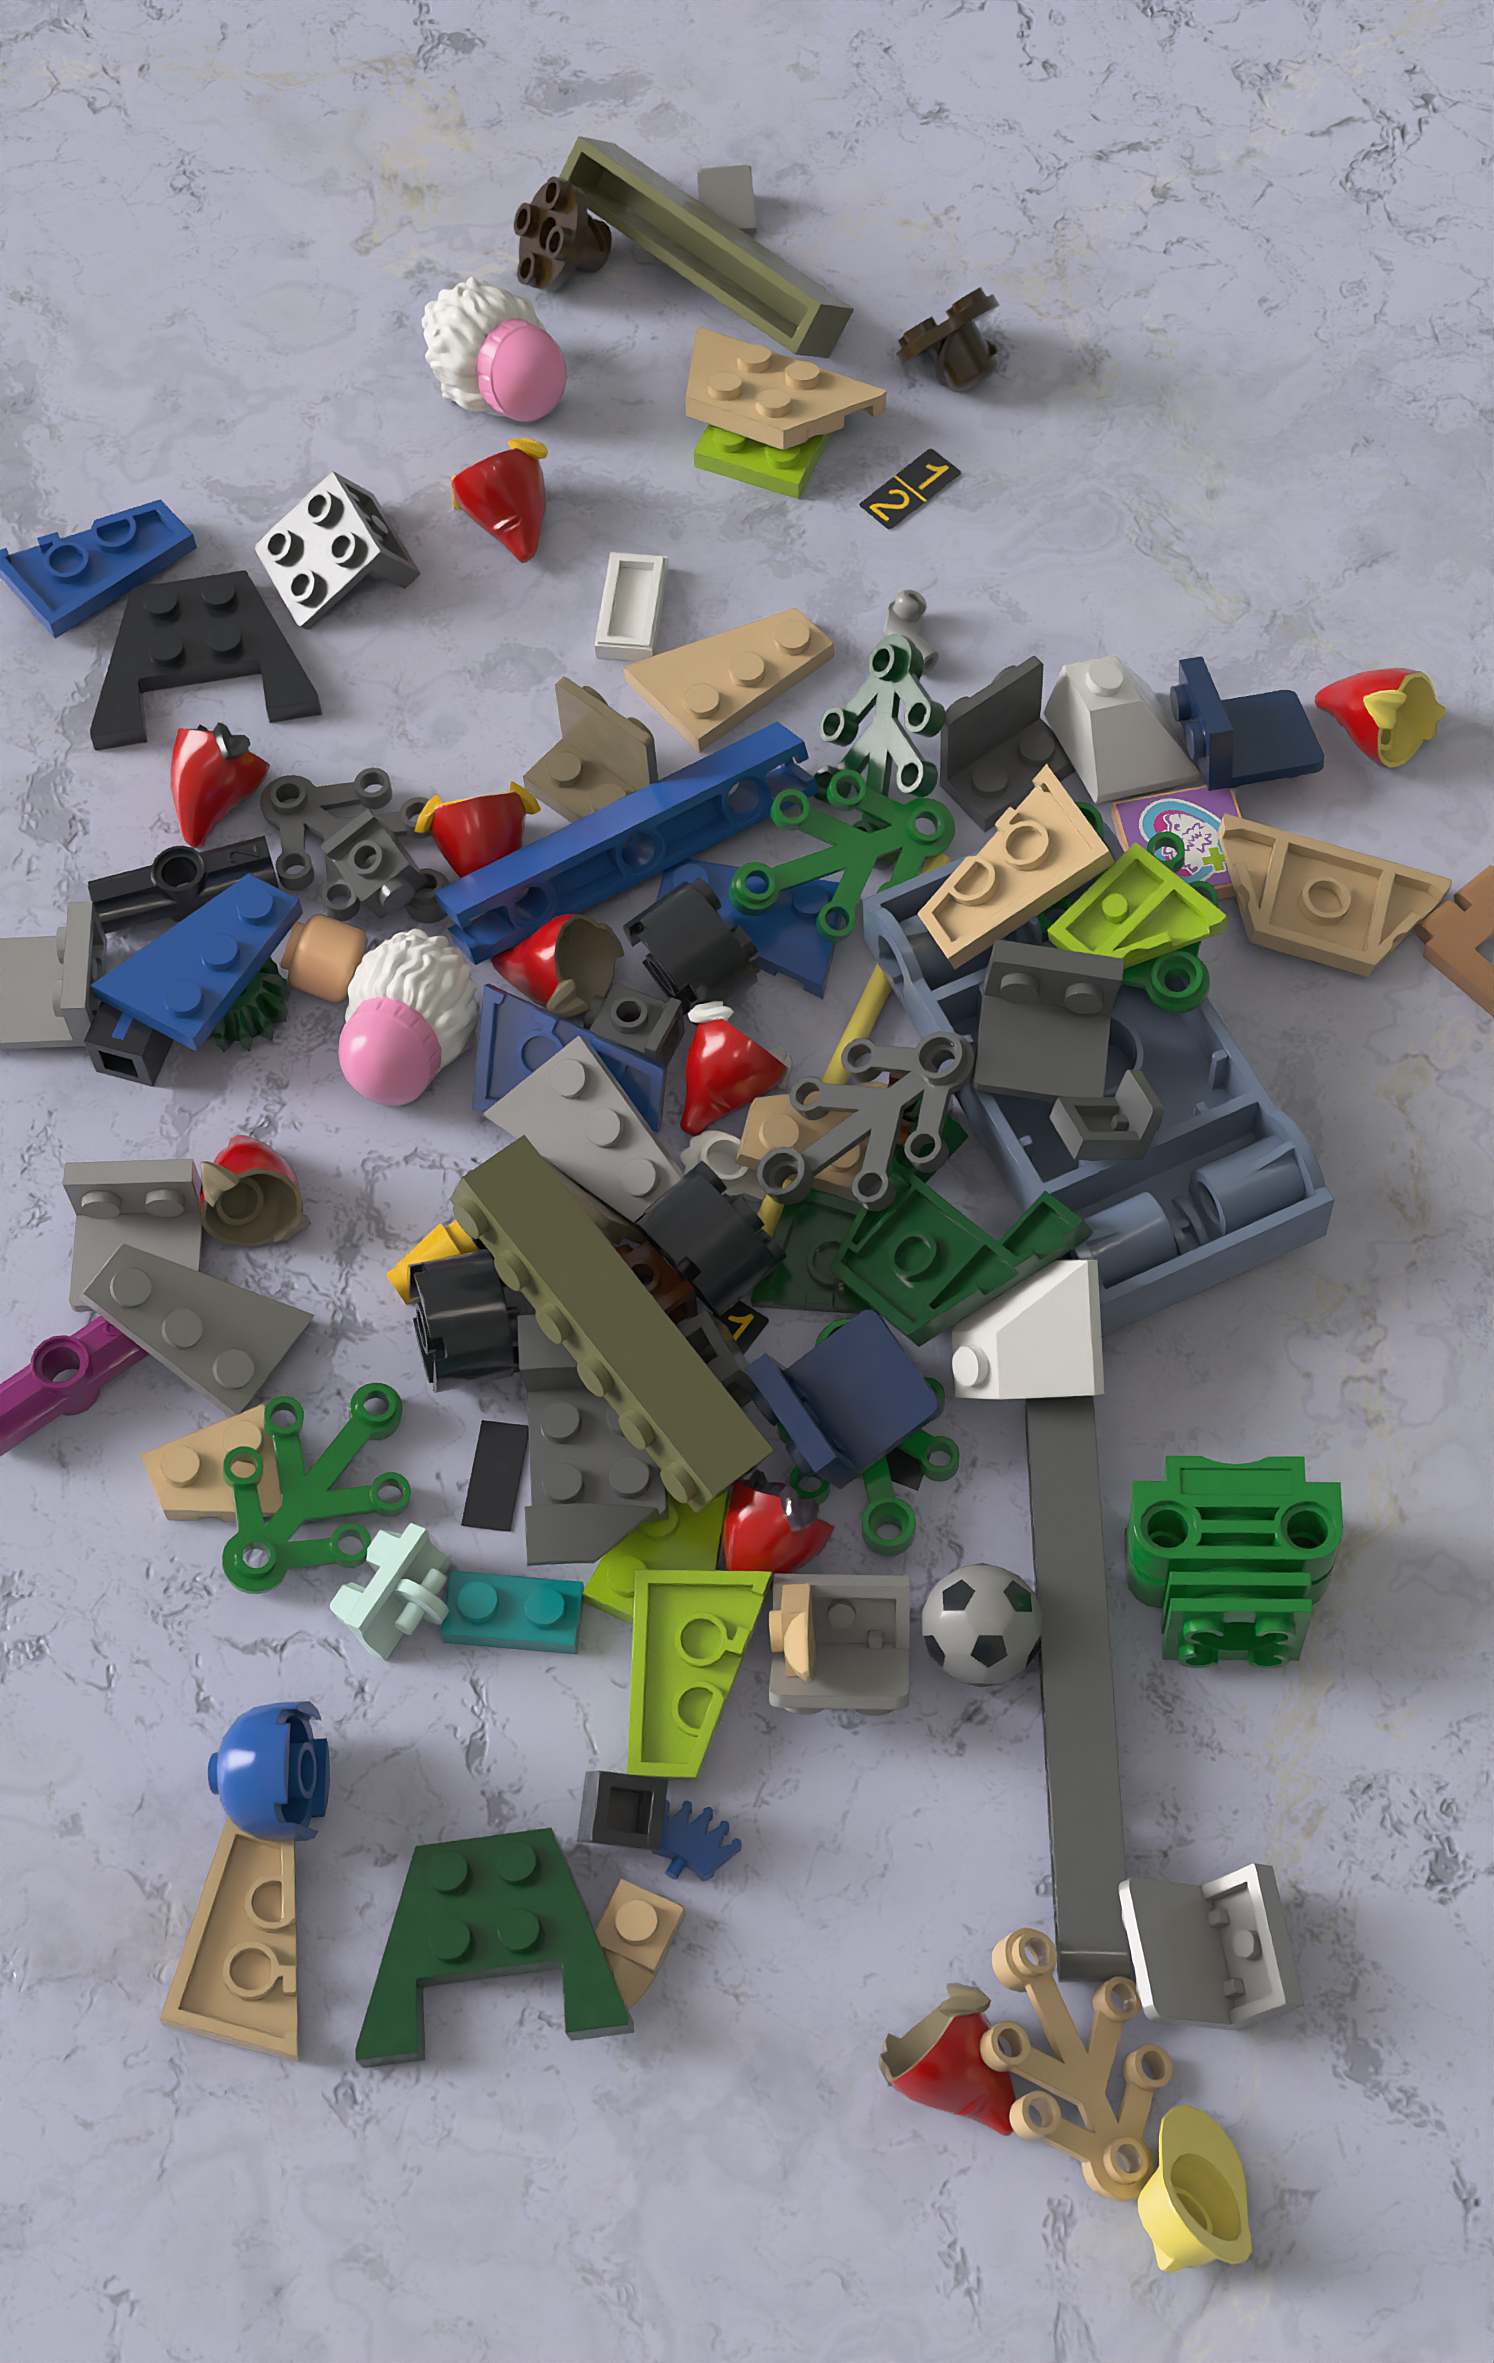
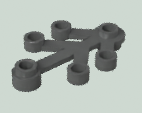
[260,768,450,924]
[757,1031,976,1211]

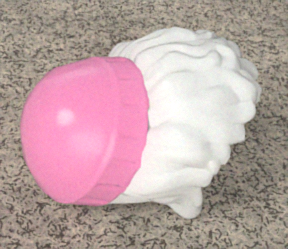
[422,277,567,422]
[338,929,480,1106]

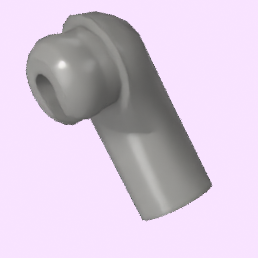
[882,590,939,675]

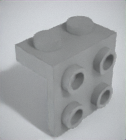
[769,1574,910,1716]
[1119,1863,1304,2031]

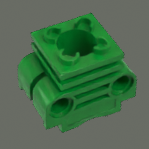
[1124,1456,1343,1669]

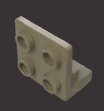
[523,676,658,823]

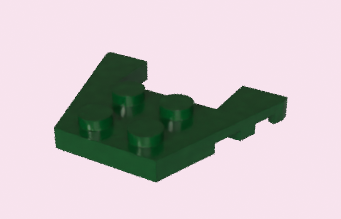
[828,1097,1094,1347]
[355,1827,634,2068]

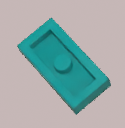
[441,1570,585,1654]

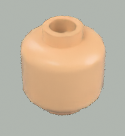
[280,914,368,1003]

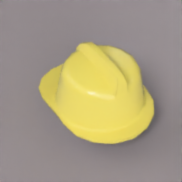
[1138,2105,1252,2273]

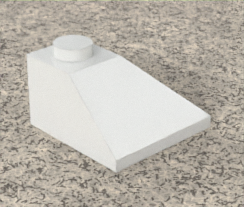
[1043,655,1201,804]
[952,1260,1105,1400]

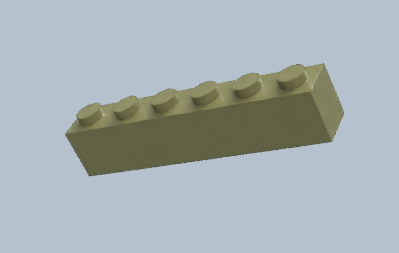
[559,136,854,359]
[449,1135,774,1514]

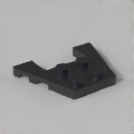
[90,570,322,751]

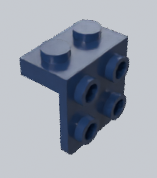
[1170,656,1324,791]
[745,1310,941,1490]

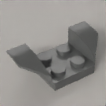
[518,1314,669,1566]

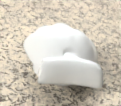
[680,1130,765,1202]

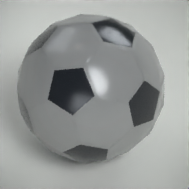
[922,1563,1043,1687]

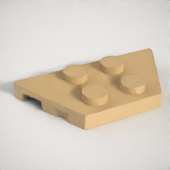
[686,327,887,450]
[1217,813,1452,977]

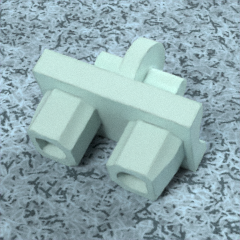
[330,1523,451,1661]

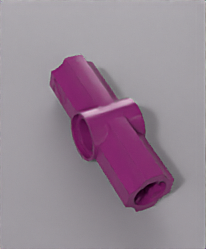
[0,1316,149,1456]

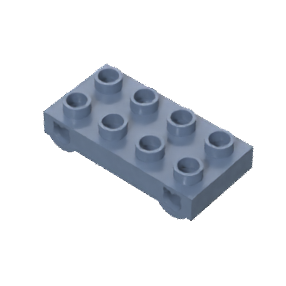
[863,822,1335,1337]

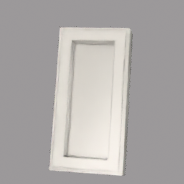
[594,552,669,661]

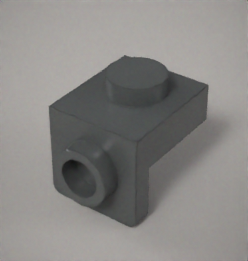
[1049,1070,1164,1161]

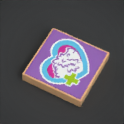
[1111,785,1242,901]

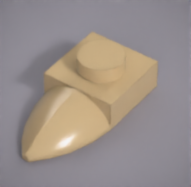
[769,1583,816,1683]
[595,1879,686,2009]

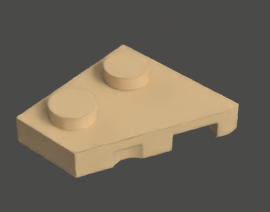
[140,1404,305,1523]

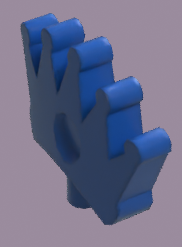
[651,1800,742,1881]

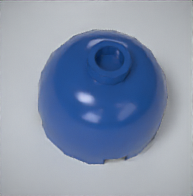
[208,1701,330,1842]

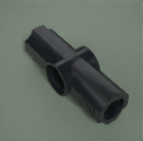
[87,836,279,934]

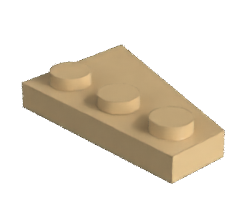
[623,607,834,753]
[918,764,1116,970]
[160,1817,299,2063]

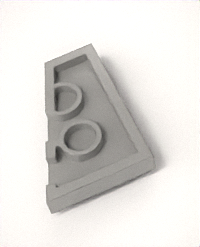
[482,1036,684,1223]
[78,1243,315,1417]

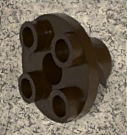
[514,176,612,291]
[896,287,1000,392]

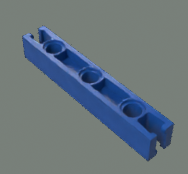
[434,722,819,965]

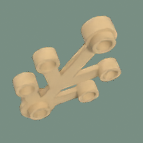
[980,1928,1173,2202]

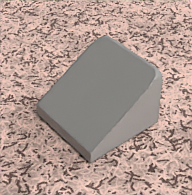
[697,165,757,234]

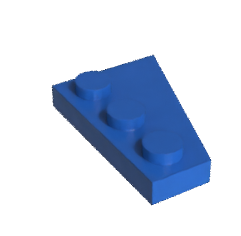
[656,859,842,999]
[91,874,303,1052]

